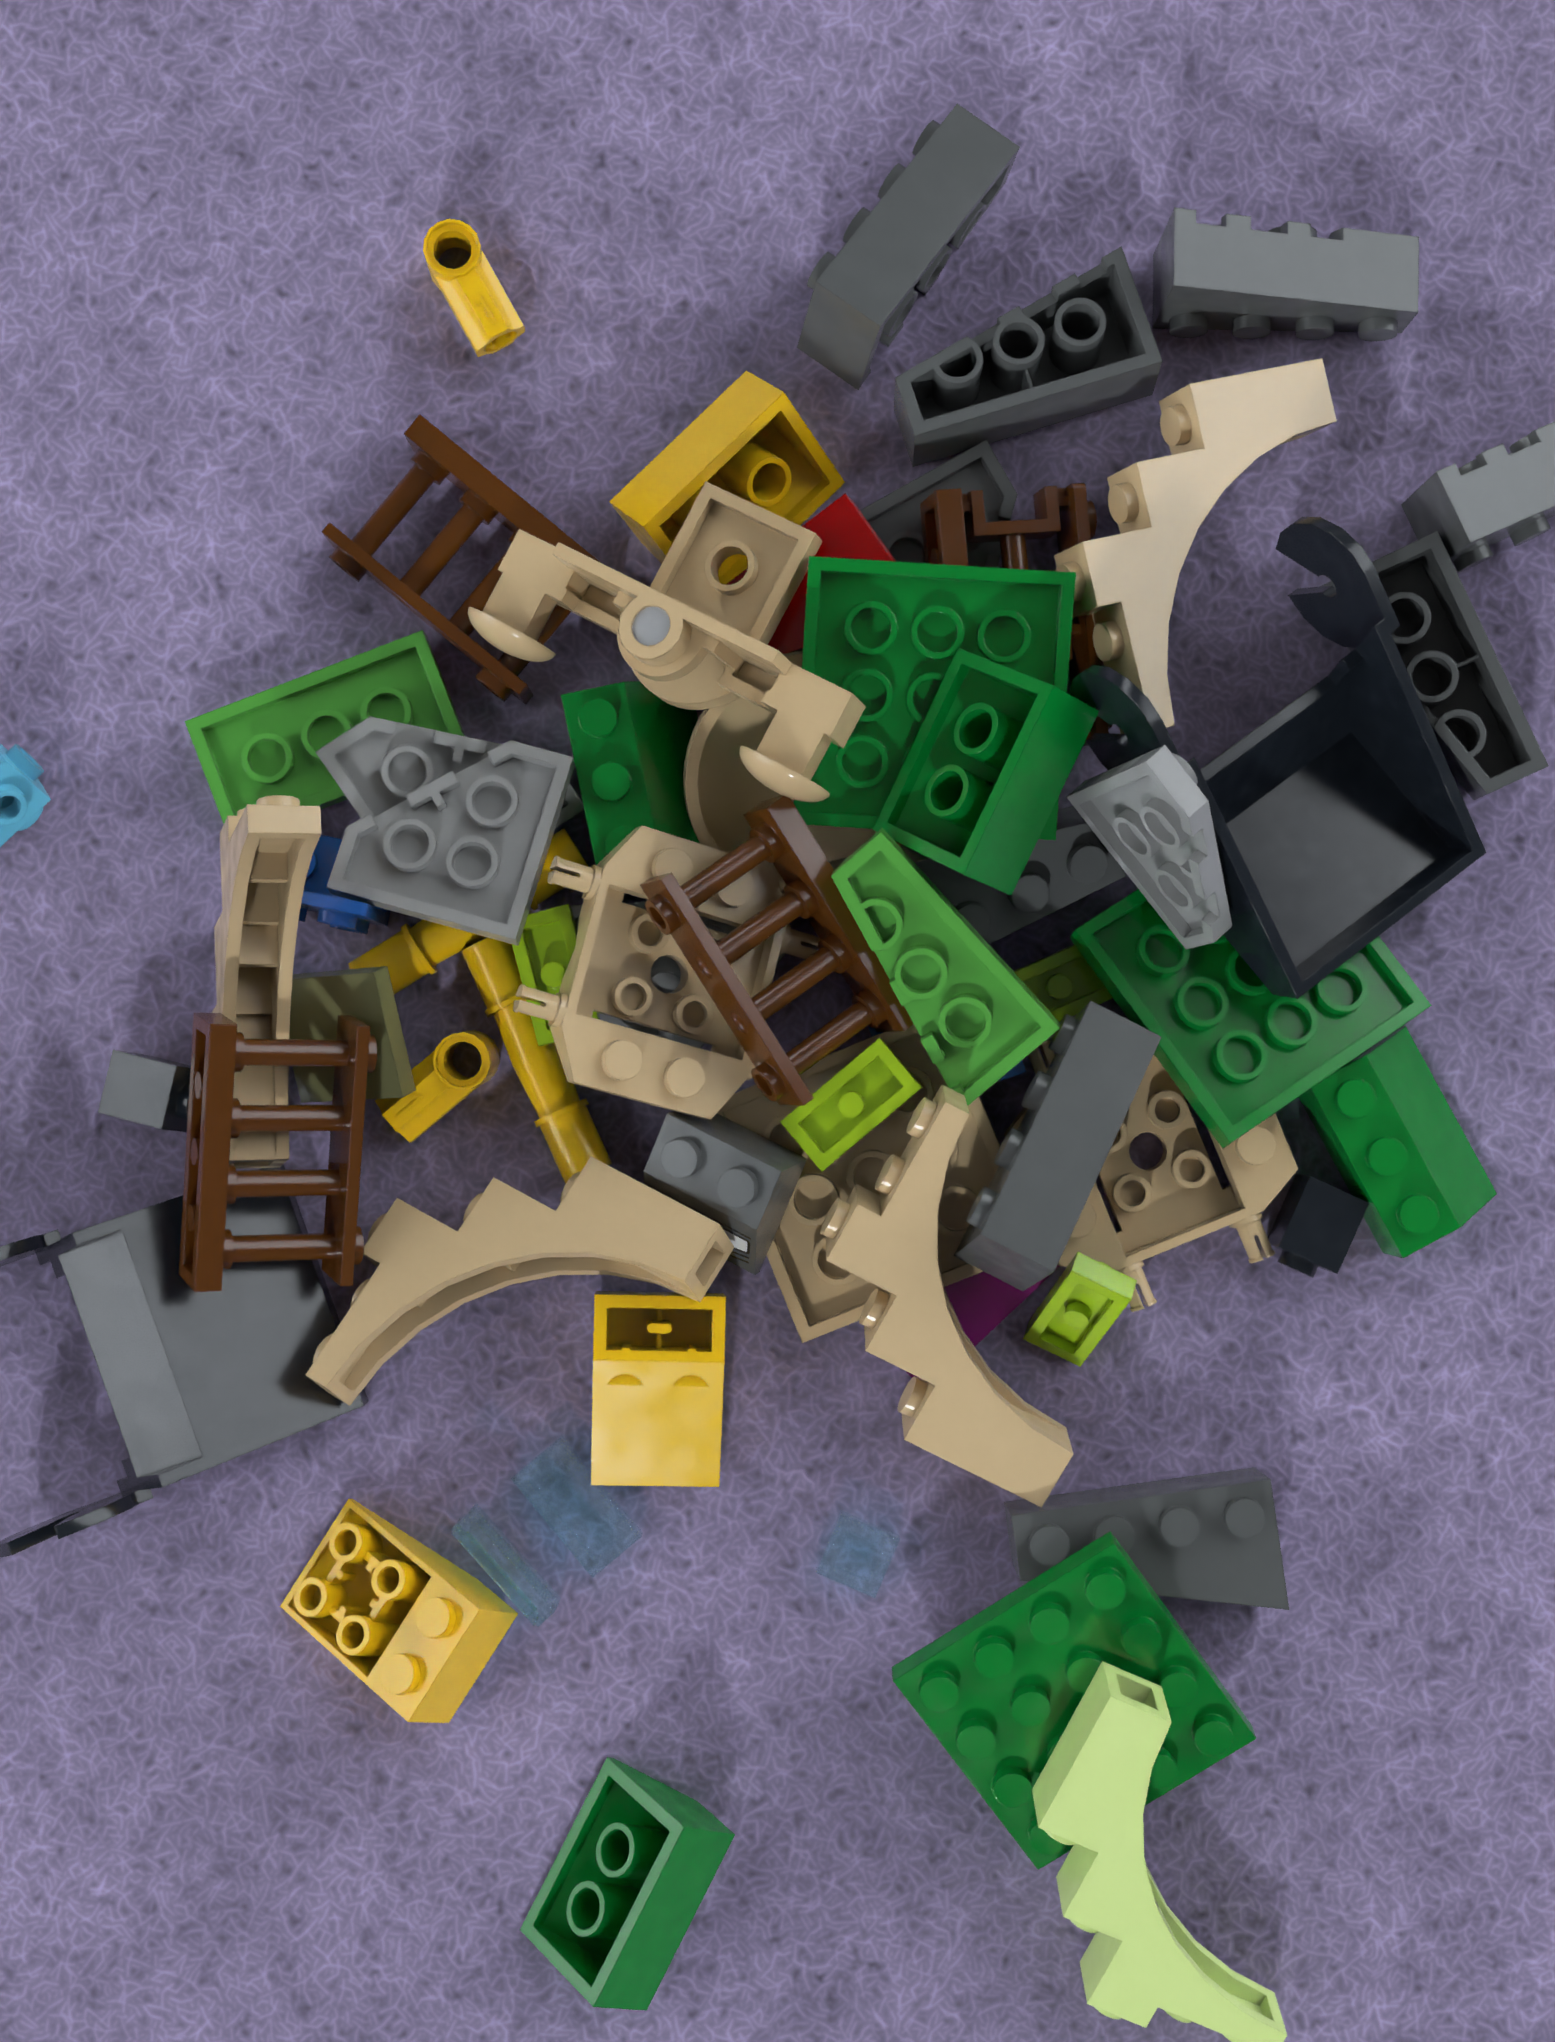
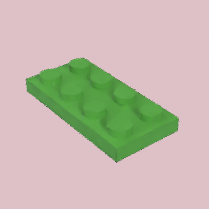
[185,630,465,824]

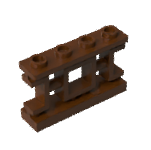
[920,483,1113,746]

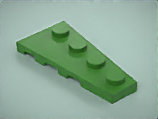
[831,827,1060,1106]

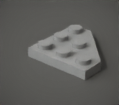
[315,716,584,829]
[326,740,575,946]
[1066,745,1232,949]

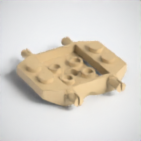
[513,825,820,1120]
[1004,1040,1298,1312]

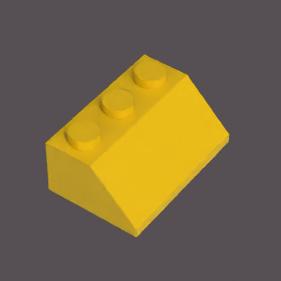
[609,370,845,585]

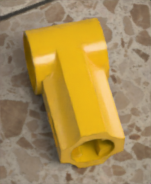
[423,219,525,357]
[375,1030,500,1143]

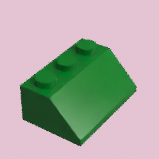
[873,648,1099,895]
[561,681,700,865]
[1299,1026,1497,1258]
[520,1757,735,2011]

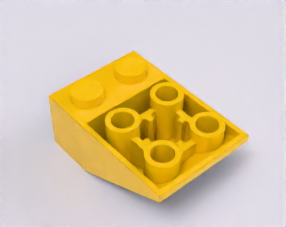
[591,1291,726,1487]
[280,1498,518,1723]

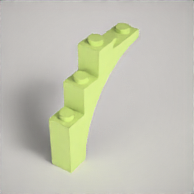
[1032,1661,1287,2042]

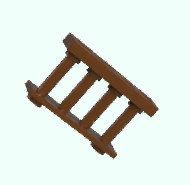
[322,415,601,705]
[640,795,914,1106]
[179,1013,377,1292]

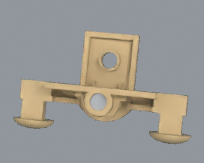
[468,482,866,802]

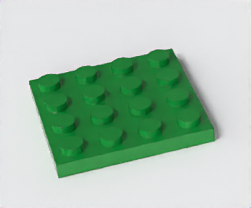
[793,556,1076,840]
[1070,889,1432,1149]
[892,1531,1256,1870]

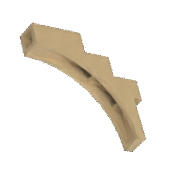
[1054,358,1337,734]
[212,795,322,1169]
[820,1084,1073,1507]
[306,1157,734,1406]

